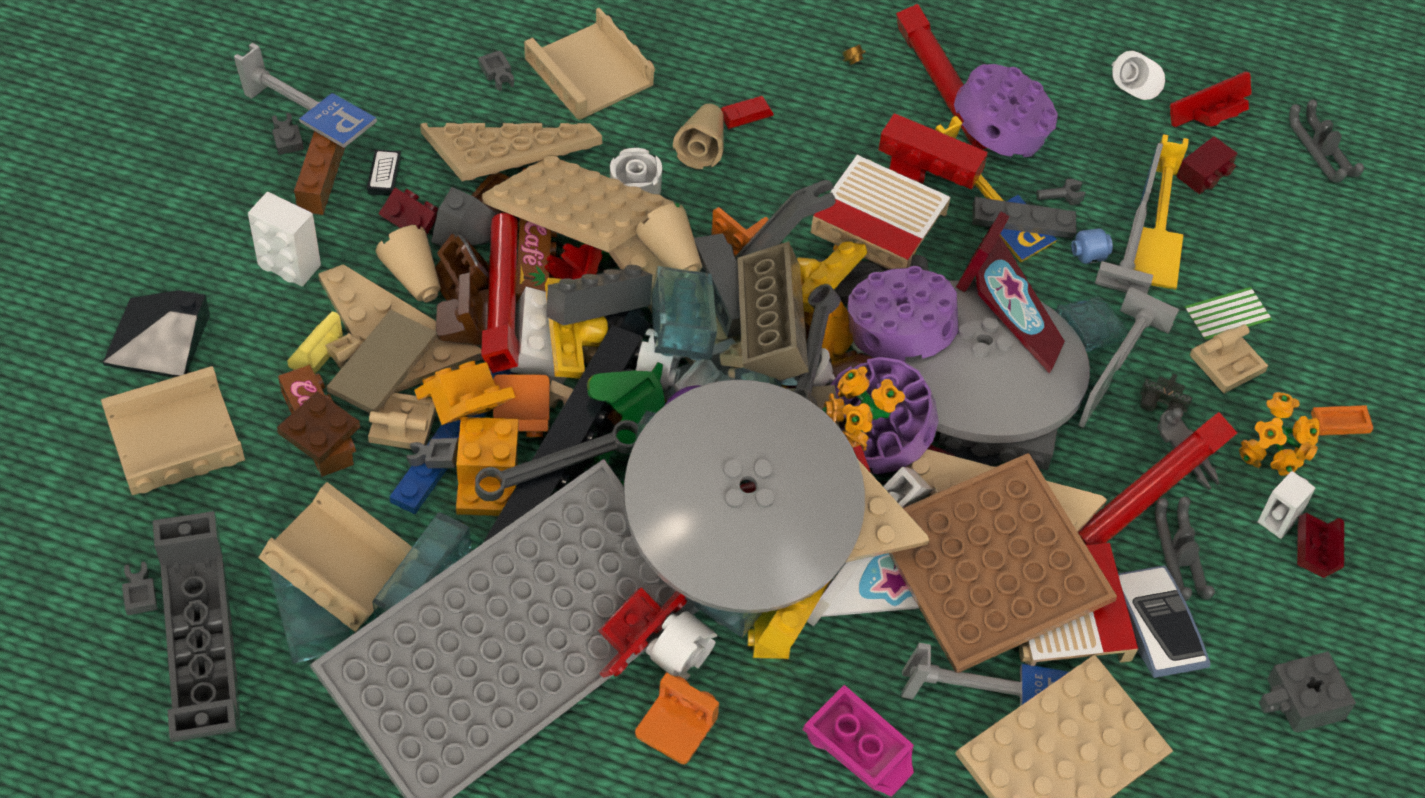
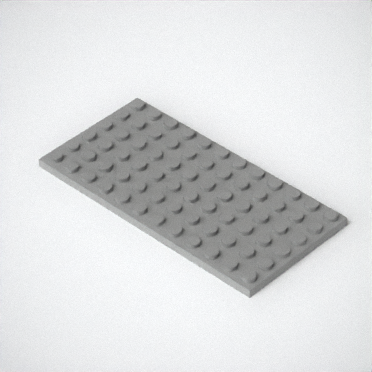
[310,459,705,798]

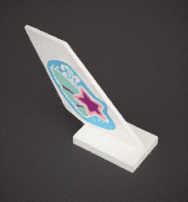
[807,553,919,626]

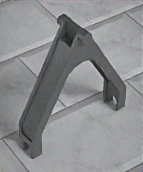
[735,180,883,304]

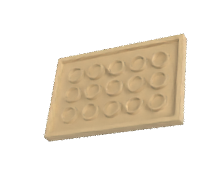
[482,156,674,252]
[955,655,1173,798]

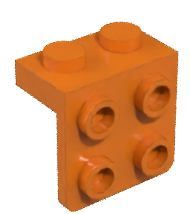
[712,207,769,257]
[493,375,550,437]
[635,672,719,764]

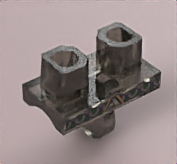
[1140,373,1193,413]

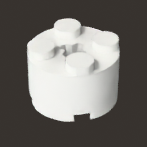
[610,148,662,195]
[636,328,688,390]
[646,611,717,680]

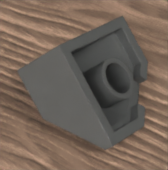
[431,187,497,248]

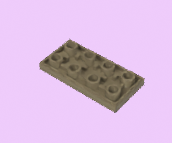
[327,309,438,413]

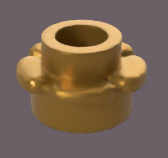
[842,44,866,65]

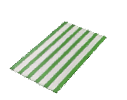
[1184,287,1272,340]

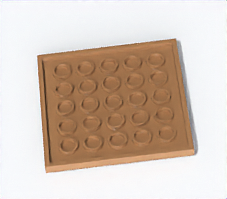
[889,453,1117,673]

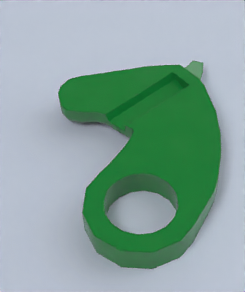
[587,362,665,486]

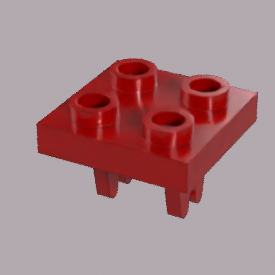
[544,243,602,280]

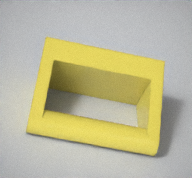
[287,311,343,374]

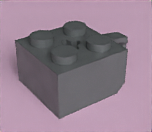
[1259,651,1356,733]

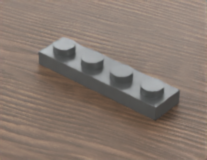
[972,197,1076,238]

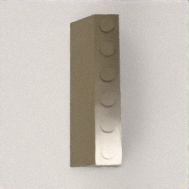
[737,241,809,380]

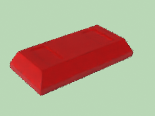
[721,96,774,129]

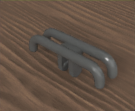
[1289,100,1364,183]
[1155,496,1215,601]

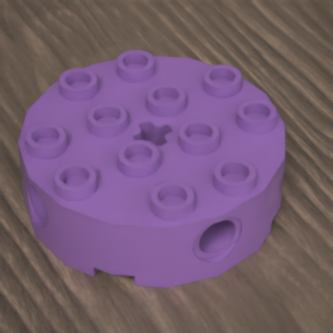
[954,64,1058,157]
[848,266,958,361]
[830,357,939,474]

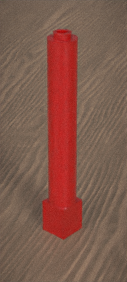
[896,4,987,150]
[481,213,519,373]
[1078,412,1237,545]

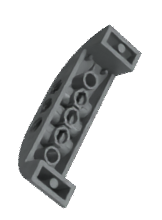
[153,511,240,743]

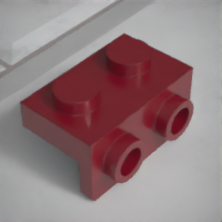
[378,188,438,235]
[1297,512,1345,578]

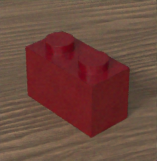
[1177,136,1238,195]

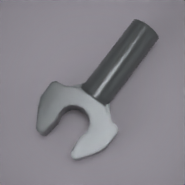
[1036,179,1086,205]

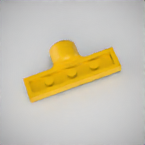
[797,241,867,312]
[545,278,608,379]

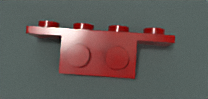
[1170,71,1252,127]
[598,587,688,678]

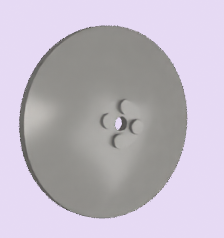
[873,280,1090,443]
[624,380,865,613]

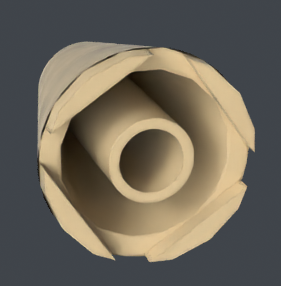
[673,104,724,169]
[636,203,702,281]
[376,225,441,302]

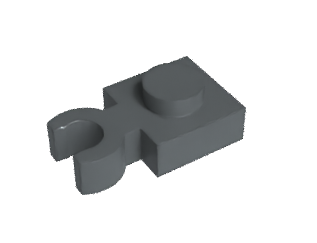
[478,50,514,91]
[272,113,304,155]
[407,438,459,469]
[122,562,158,616]

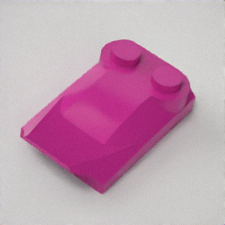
[803,685,914,797]

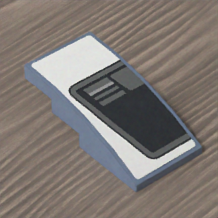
[1118,565,1210,678]

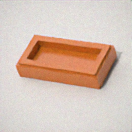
[1311,405,1373,435]

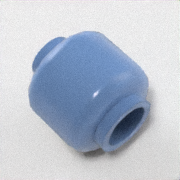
[1071,228,1113,264]

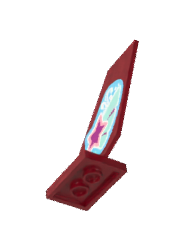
[956,211,1065,374]

